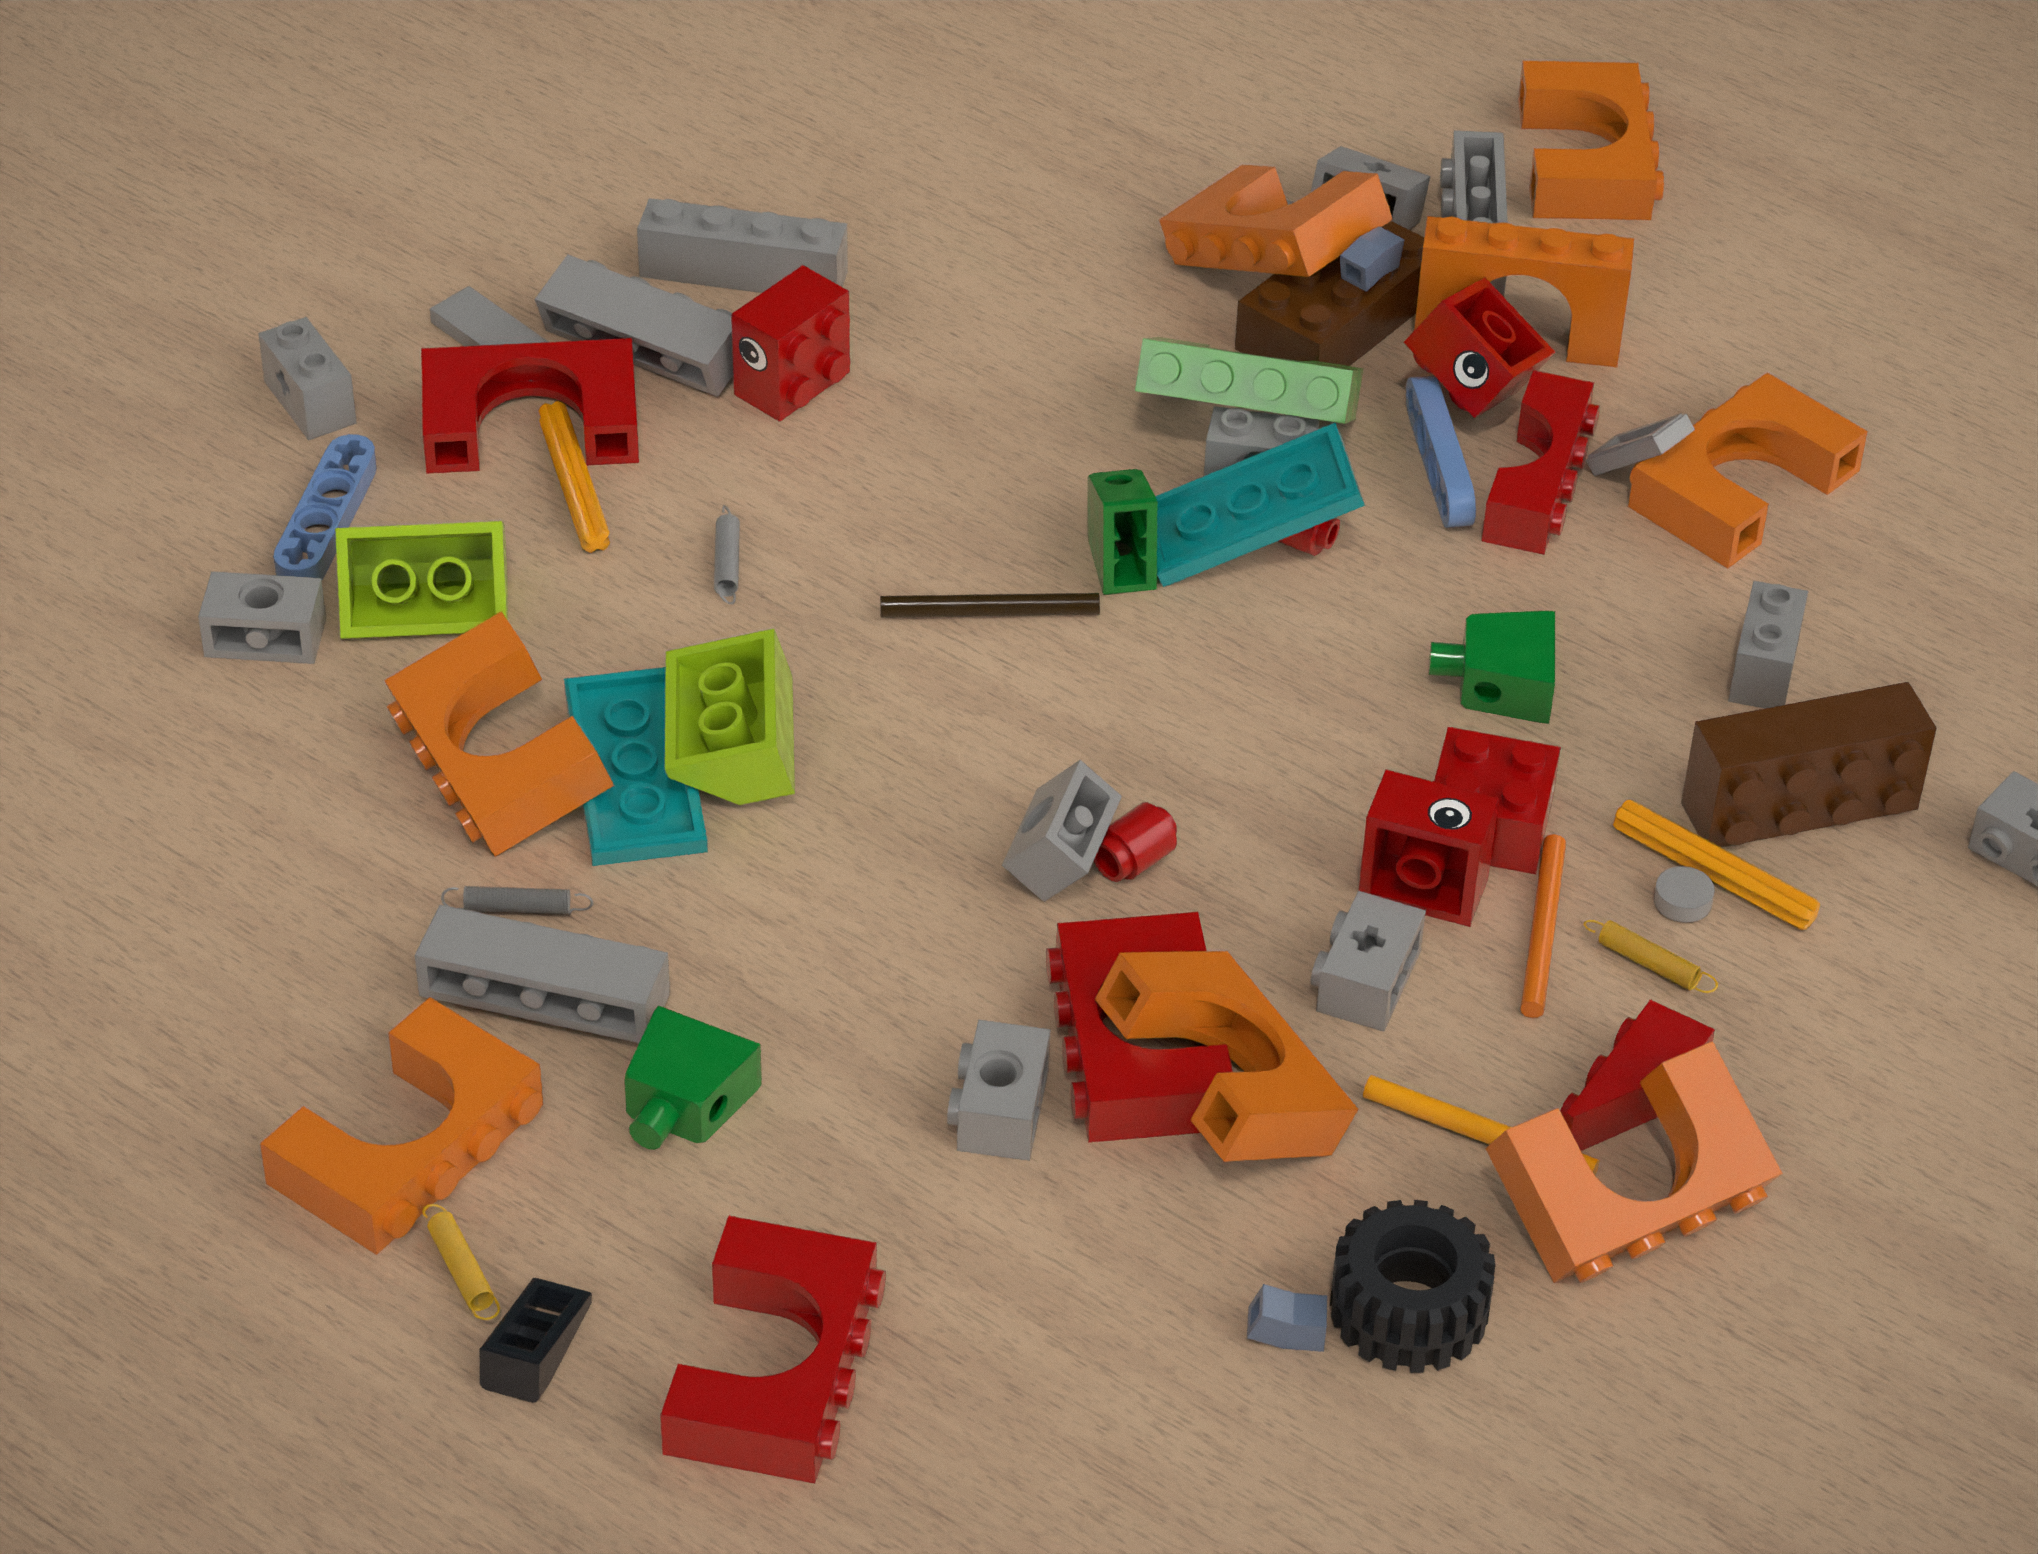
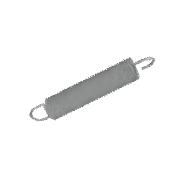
[714,505,740,605]
[441,886,593,915]

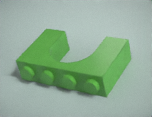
[1135,337,1364,424]

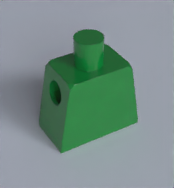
[1087,469,1158,595]
[1428,611,1555,724]
[624,1005,762,1150]

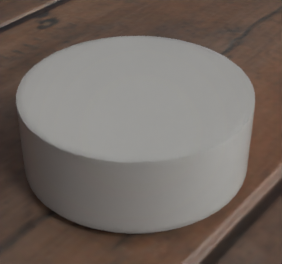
[1654,866,1715,922]

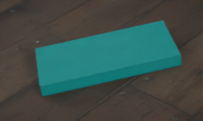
[1156,423,1365,587]
[564,667,708,866]

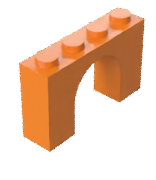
[1518,61,1664,220]
[1159,165,1393,277]
[1414,216,1634,367]
[1628,372,1868,569]
[384,611,614,857]
[1095,951,1359,1162]
[260,997,543,1255]
[1485,1041,1783,1283]

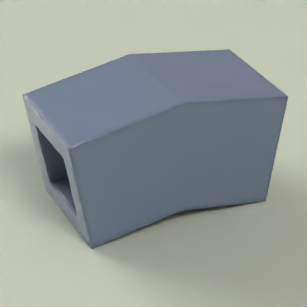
[1340,226,1404,292]
[1247,1284,1328,1352]

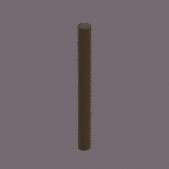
[880,593,1100,618]

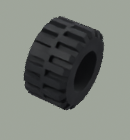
[1330,1199,1496,1373]

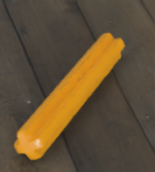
[538,401,610,553]
[1613,800,1820,930]

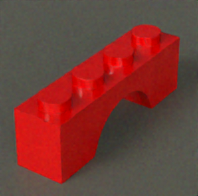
[1482,370,1600,555]

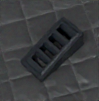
[479,1277,592,1403]

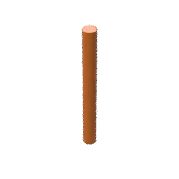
[1520,834,1566,1018]

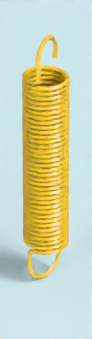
[1583,920,1718,993]
[422,1204,501,1320]

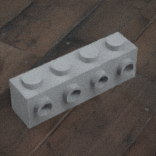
[1440,130,1508,297]
[637,198,848,293]
[535,254,733,397]
[415,905,670,1043]

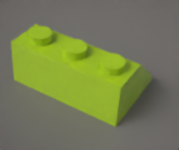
[335,521,508,639]
[665,628,795,805]

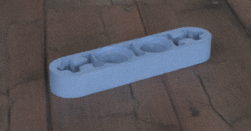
[1406,376,1476,528]
[273,434,377,580]

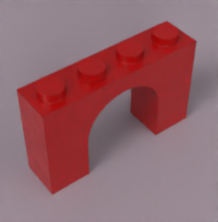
[421,338,639,474]
[1046,912,1233,1143]
[660,1215,886,1484]

